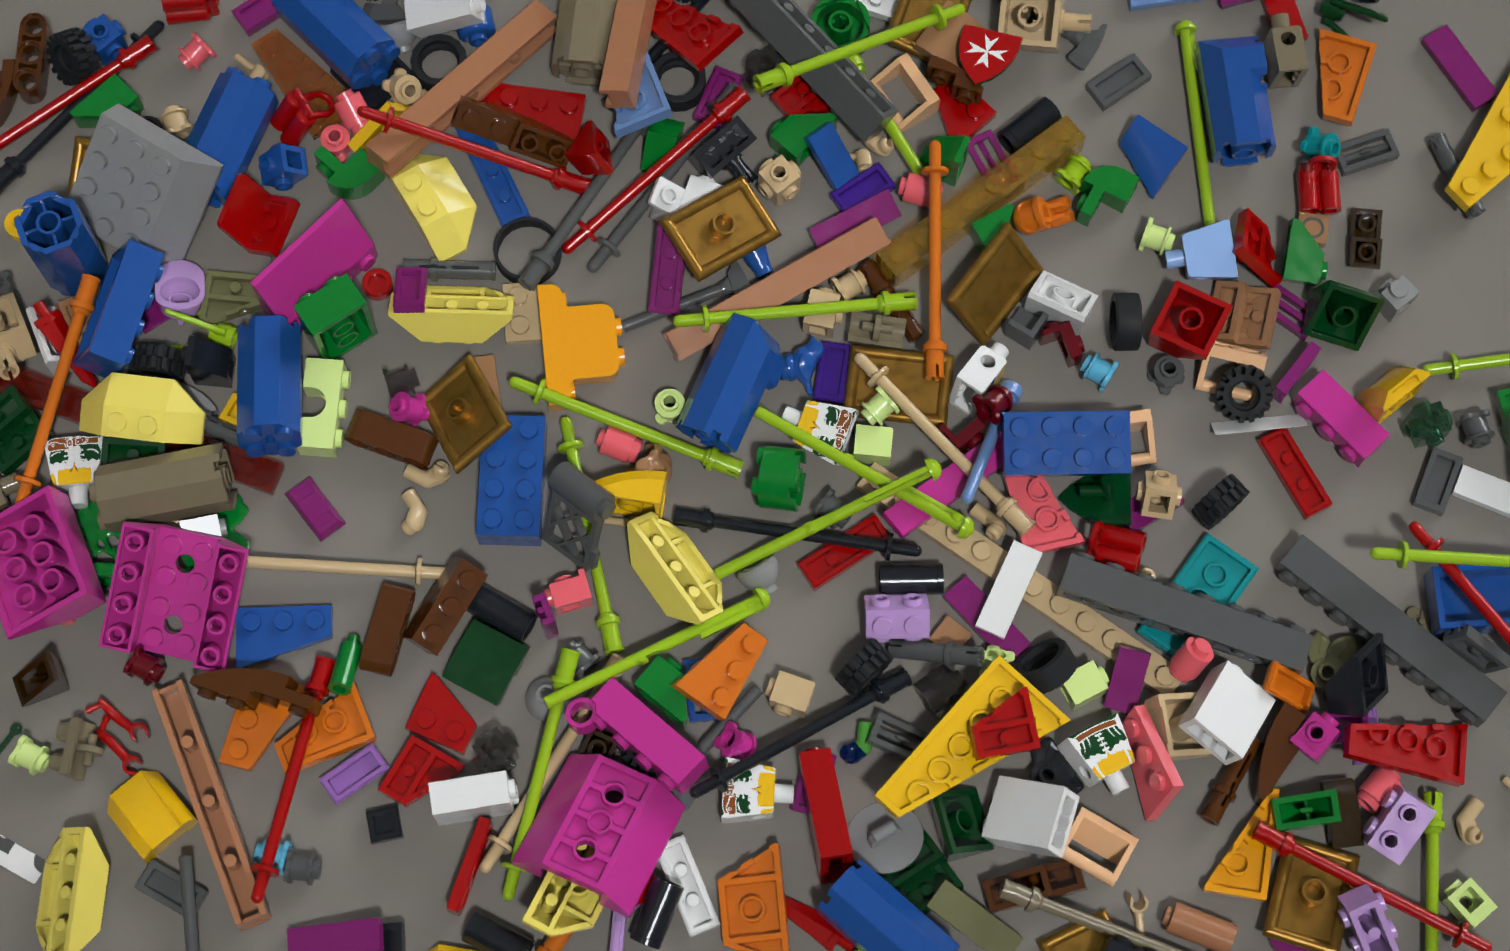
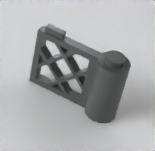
[541,461,616,571]

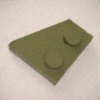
[199,270,262,329]

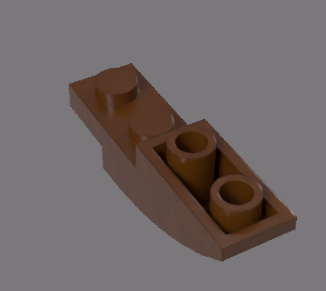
[450,95,574,167]
[189,668,323,718]

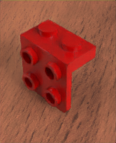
[217,173,300,258]

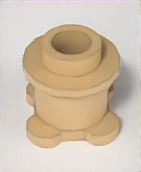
[382,68,422,105]
[159,105,193,140]
[829,268,868,301]

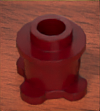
[972,384,1013,425]
[123,645,166,686]

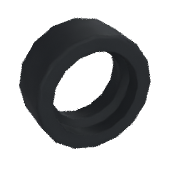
[410,34,467,91]
[653,52,706,112]
[1109,292,1142,351]
[1014,638,1078,694]

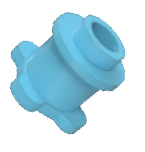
[1080,352,1119,393]
[253,838,293,876]

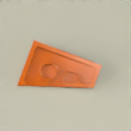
[1318,28,1377,127]
[670,623,768,721]
[274,682,377,775]
[219,684,307,772]

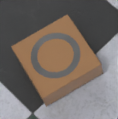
[1297,211,1330,248]

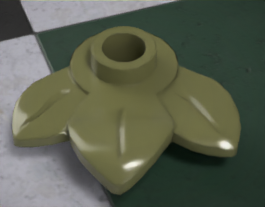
[1308,632,1358,689]

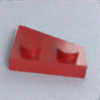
[934,84,996,138]
[1233,208,1282,288]
[405,673,477,755]
[969,687,1041,761]

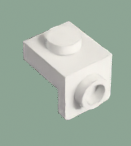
[648,177,686,221]

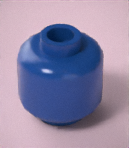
[457,4,496,47]

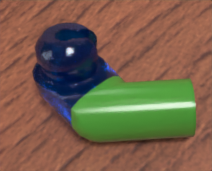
[839,722,873,764]

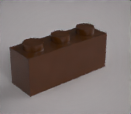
[402,557,488,656]

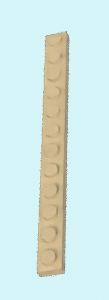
[856,461,1181,694]

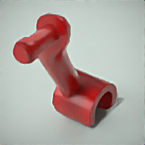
[85,698,151,743]
[95,716,143,777]

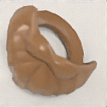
[626,443,673,482]

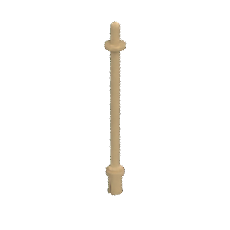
[854,353,1036,537]
[246,556,446,586]
[479,653,623,874]

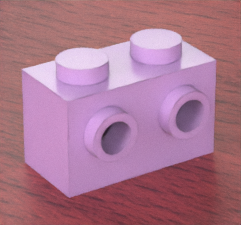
[864,593,930,642]
[1363,785,1437,866]
[1337,883,1399,951]

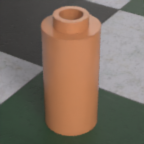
[1161,902,1238,951]

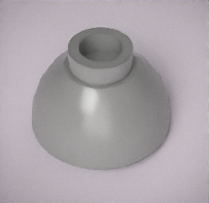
[381,20,416,54]
[737,555,779,594]
[525,677,570,721]

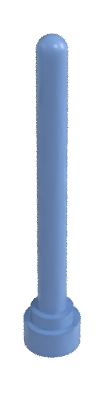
[961,380,1023,504]

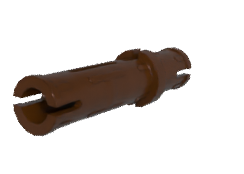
[857,259,925,343]
[1200,737,1263,826]

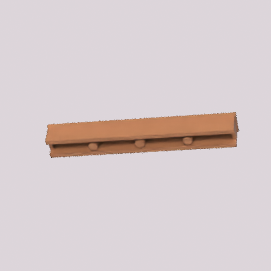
[365,0,557,179]
[599,0,657,109]
[662,217,892,362]
[151,679,272,931]

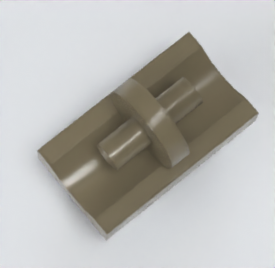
[847,312,907,350]
[49,717,104,781]

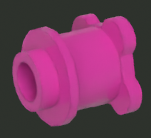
[389,391,430,428]
[714,721,757,760]

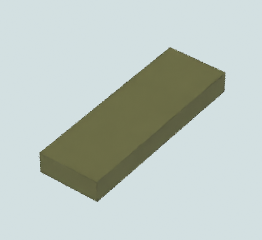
[925,879,1023,951]

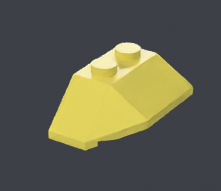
[386,154,477,261]
[388,285,515,344]
[79,372,206,445]
[627,511,723,625]
[35,827,109,951]
[522,845,604,937]

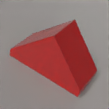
[564,120,613,175]

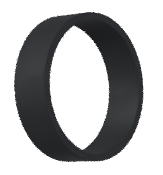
[494,217,562,285]

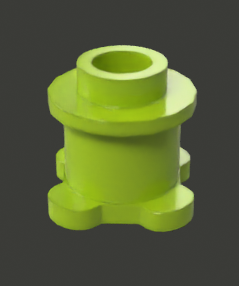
[1054,155,1092,195]

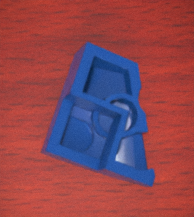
[1119,114,1188,199]

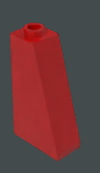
[799,747,853,884]

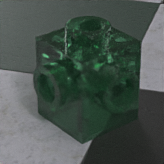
[1404,400,1453,449]

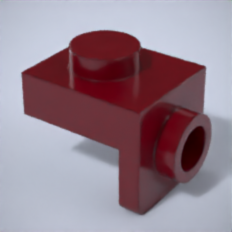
[1038,321,1085,368]
[938,417,987,453]

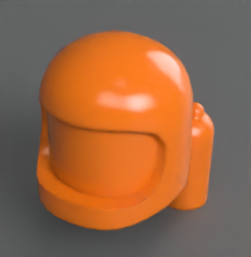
[1012,195,1075,235]

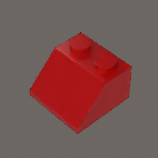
[1148,281,1233,360]

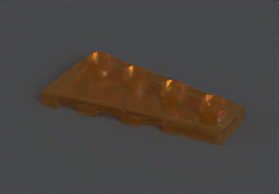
[251,29,347,140]

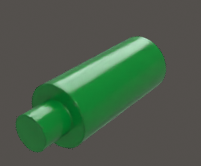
[328,634,363,696]

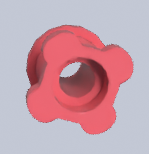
[177,32,217,71]
[320,124,352,163]

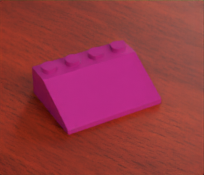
[250,199,378,332]
[0,485,107,640]

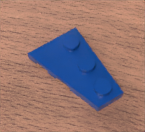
[236,605,333,668]

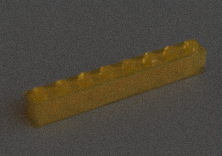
[876,115,1086,288]

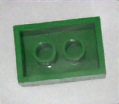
[293,273,378,360]

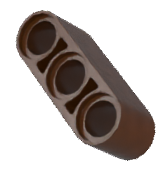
[13,13,53,105]
[344,409,438,469]
[359,582,416,677]

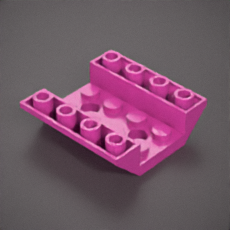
[99,522,250,671]
[512,754,686,918]

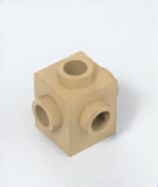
[757,154,801,207]
[1135,470,1182,520]

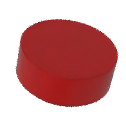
[362,269,394,301]

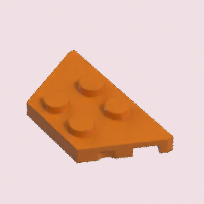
[717,843,791,951]

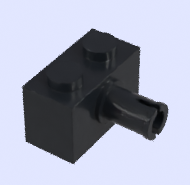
[688,115,758,185]

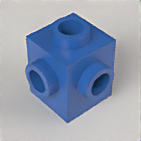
[83,14,128,66]
[258,143,308,191]

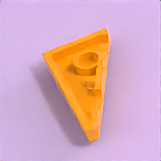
[1202,788,1280,902]

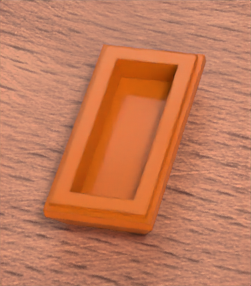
[1262,661,1315,713]

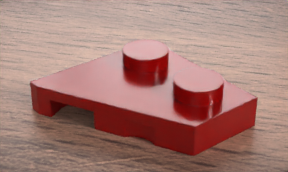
[770,76,832,118]
[378,735,466,808]

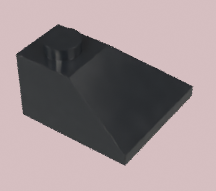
[1323,633,1389,717]

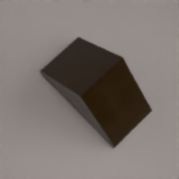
[12,651,70,707]

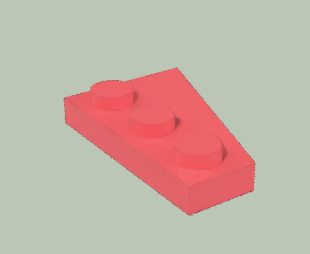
[1001,469,1086,554]
[1122,705,1184,821]

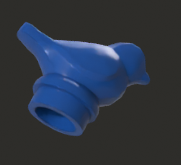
[781,336,824,396]

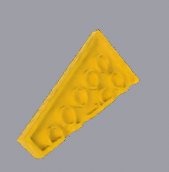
[1444,72,1510,212]
[873,655,1070,819]

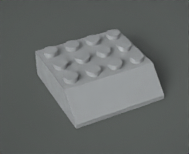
[69,103,224,265]

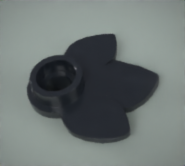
[1029,737,1085,794]

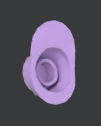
[155,260,205,325]

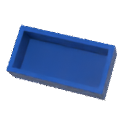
[72,239,165,378]
[1001,410,1131,477]
[476,415,548,546]
[1423,565,1510,637]

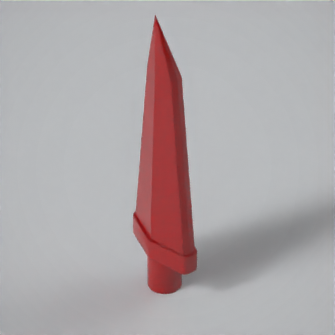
[32,300,98,388]
[785,896,855,951]

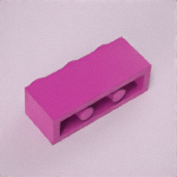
[1292,369,1390,467]

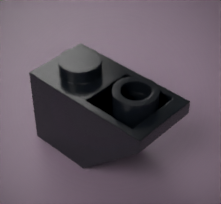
[181,336,236,388]

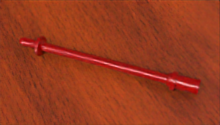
[0,34,158,150]
[562,85,751,254]
[357,106,591,195]
[1408,521,1510,646]
[250,656,335,904]
[1251,820,1492,951]

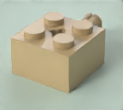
[998,0,1092,53]
[0,292,37,380]

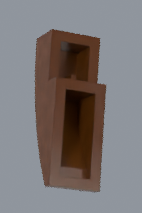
[1253,701,1307,806]
[982,860,1088,913]

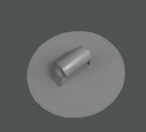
[848,803,924,874]

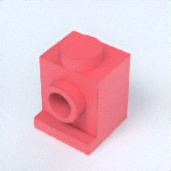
[543,568,593,615]

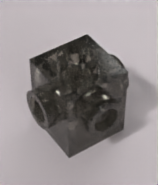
[744,44,788,97]
[913,663,968,721]
[471,726,519,774]

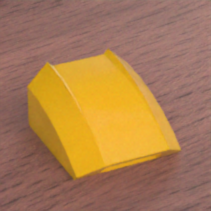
[1356,366,1431,424]
[595,470,668,519]
[107,771,199,864]

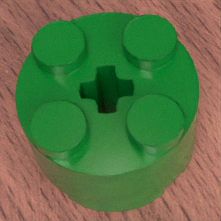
[811,0,870,56]
[751,446,806,512]

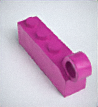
[565,677,709,795]

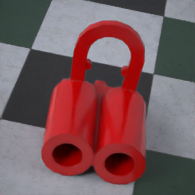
[161,0,220,25]
[270,87,335,147]
[1296,155,1342,215]
[1086,521,1147,574]

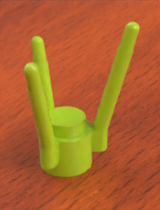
[164,308,238,351]

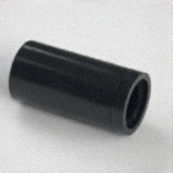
[997,97,1062,156]
[879,563,944,595]
[467,585,538,643]
[630,876,684,949]
[462,911,535,951]

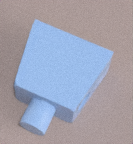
[1164,219,1239,280]

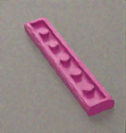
[882,411,1027,539]

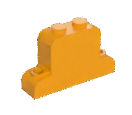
[537,284,625,412]

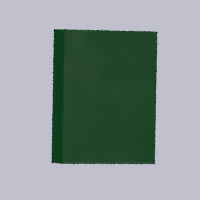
[1302,280,1386,351]
[928,788,994,862]

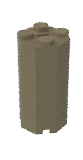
[551,0,617,87]
[89,443,237,533]

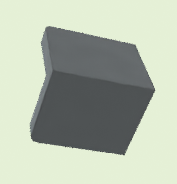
[1004,307,1049,350]

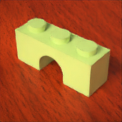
[297,357,351,458]

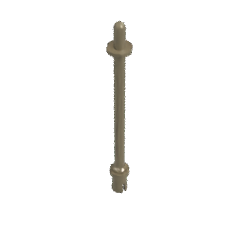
[997,878,1184,951]

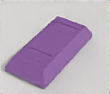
[319,743,390,806]

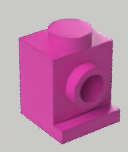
[1290,711,1341,765]

